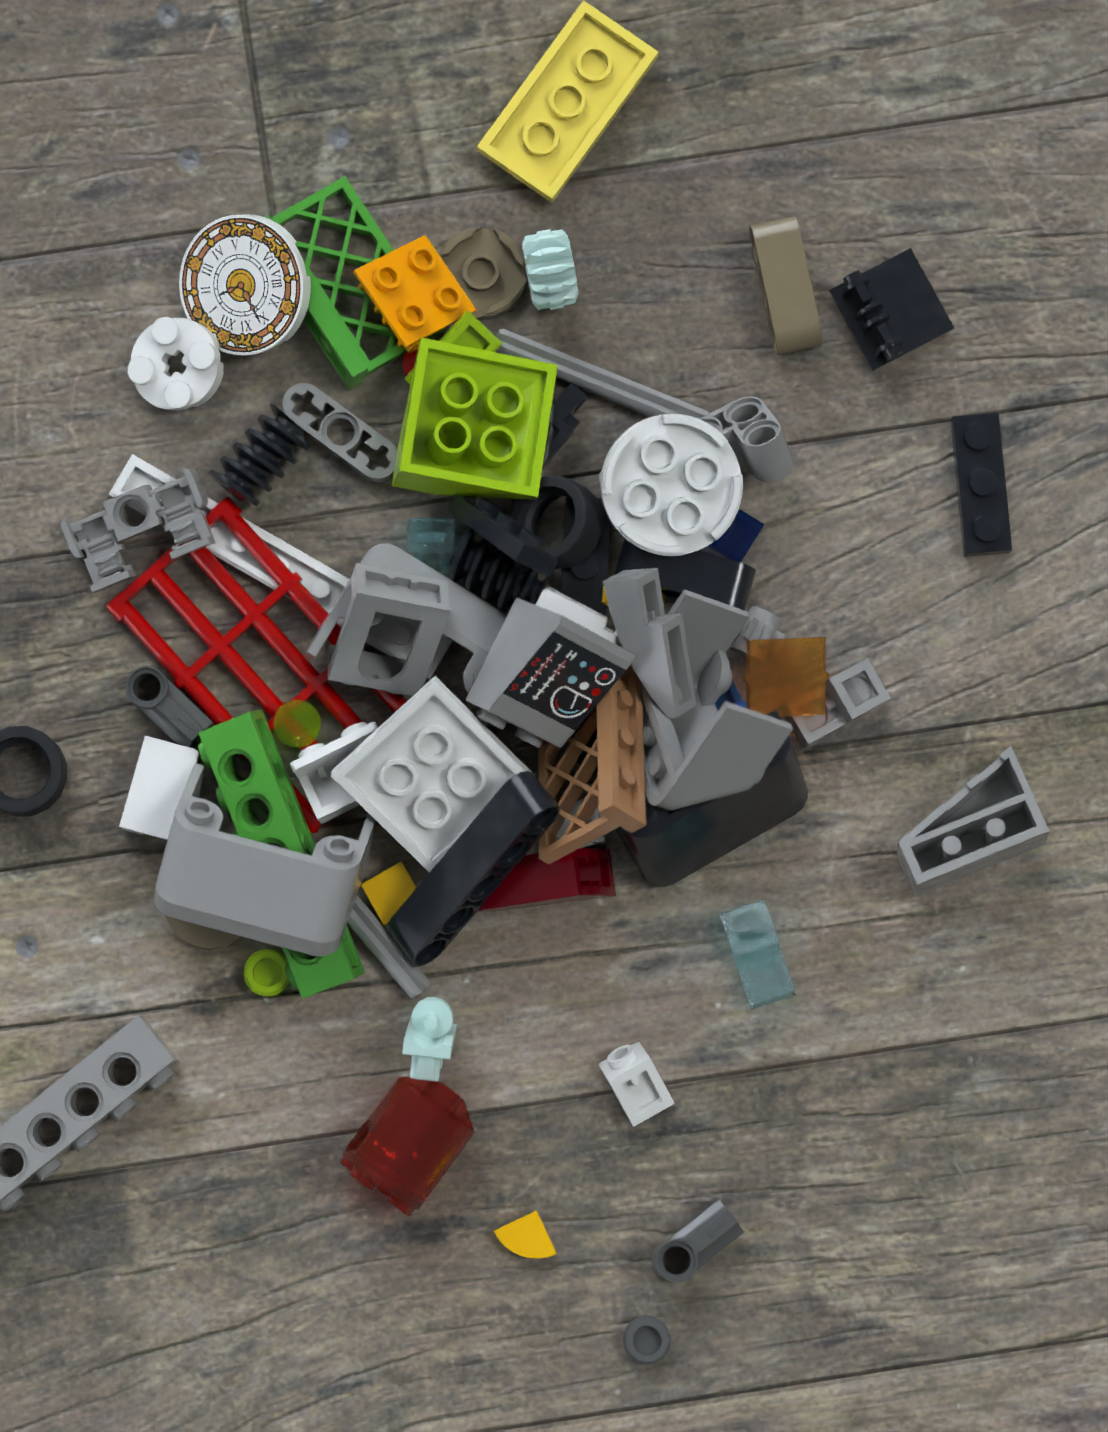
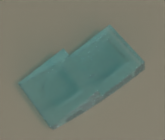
[719,899,796,1010]

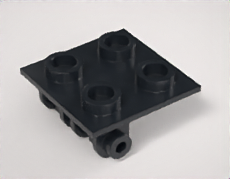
[829,248,954,371]

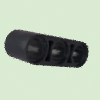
[613,539,756,611]

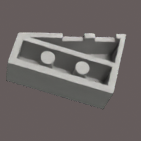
[897,746,1049,897]

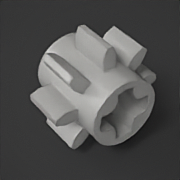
[730,606,786,663]

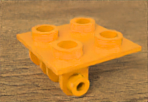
[353,235,476,353]

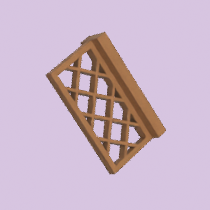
[538,665,646,864]

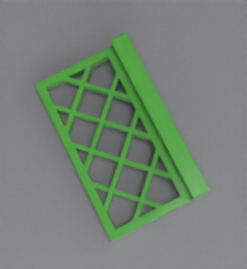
[265,176,444,391]

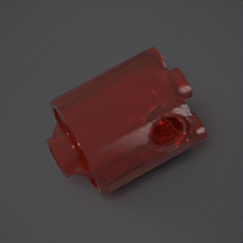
[340,1075,475,1217]

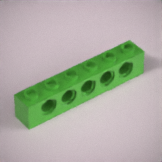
[198,709,365,999]

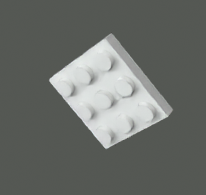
[331,676,530,873]

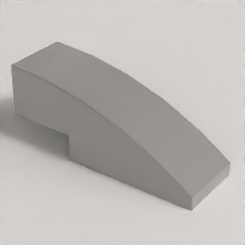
[603,568,696,718]

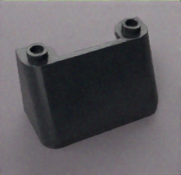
[615,710,808,887]

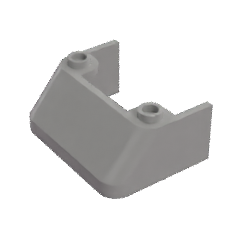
[303,544,507,726]
[642,589,793,810]
[154,763,376,956]

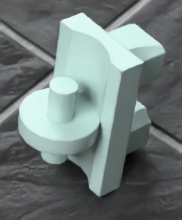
[402,997,457,1081]

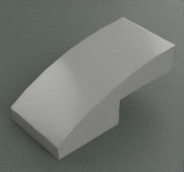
[780,658,891,748]

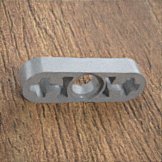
[282,383,397,483]

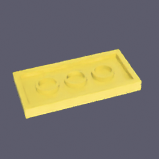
[477,0,659,203]

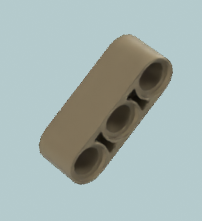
[749,216,823,355]

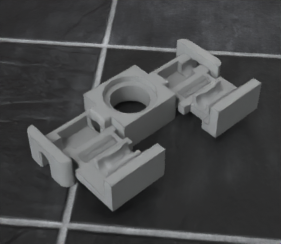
[61,468,216,592]

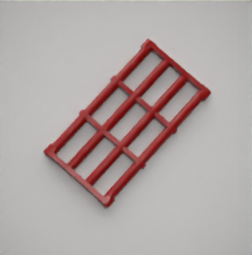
[105,497,407,835]

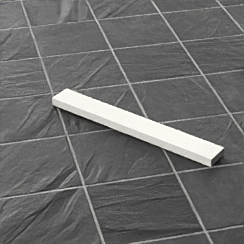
[109,454,453,680]

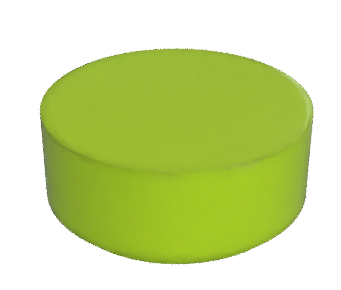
[244,949,290,997]

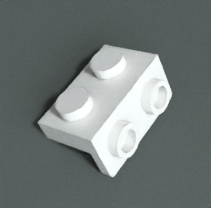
[290,722,379,824]

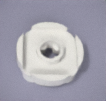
[128,317,223,411]

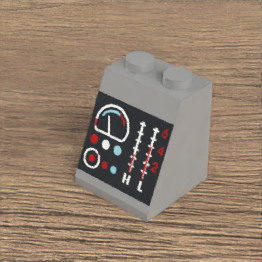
[465,598,635,748]

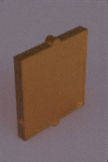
[742,637,830,717]

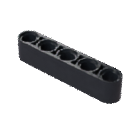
[386,771,560,967]

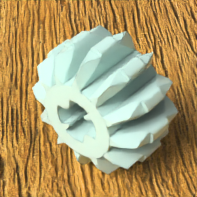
[522,229,578,310]

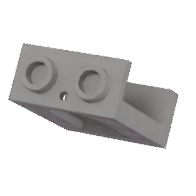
[327,563,451,696]

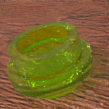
[274,700,321,748]

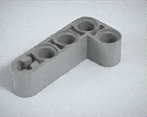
[599,396,794,484]

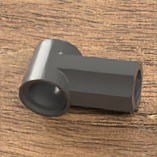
[125,666,214,748]
[652,1199,744,1282]

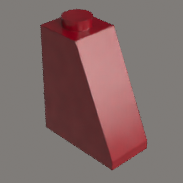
[477,848,616,912]

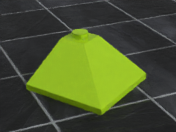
[392,338,558,500]

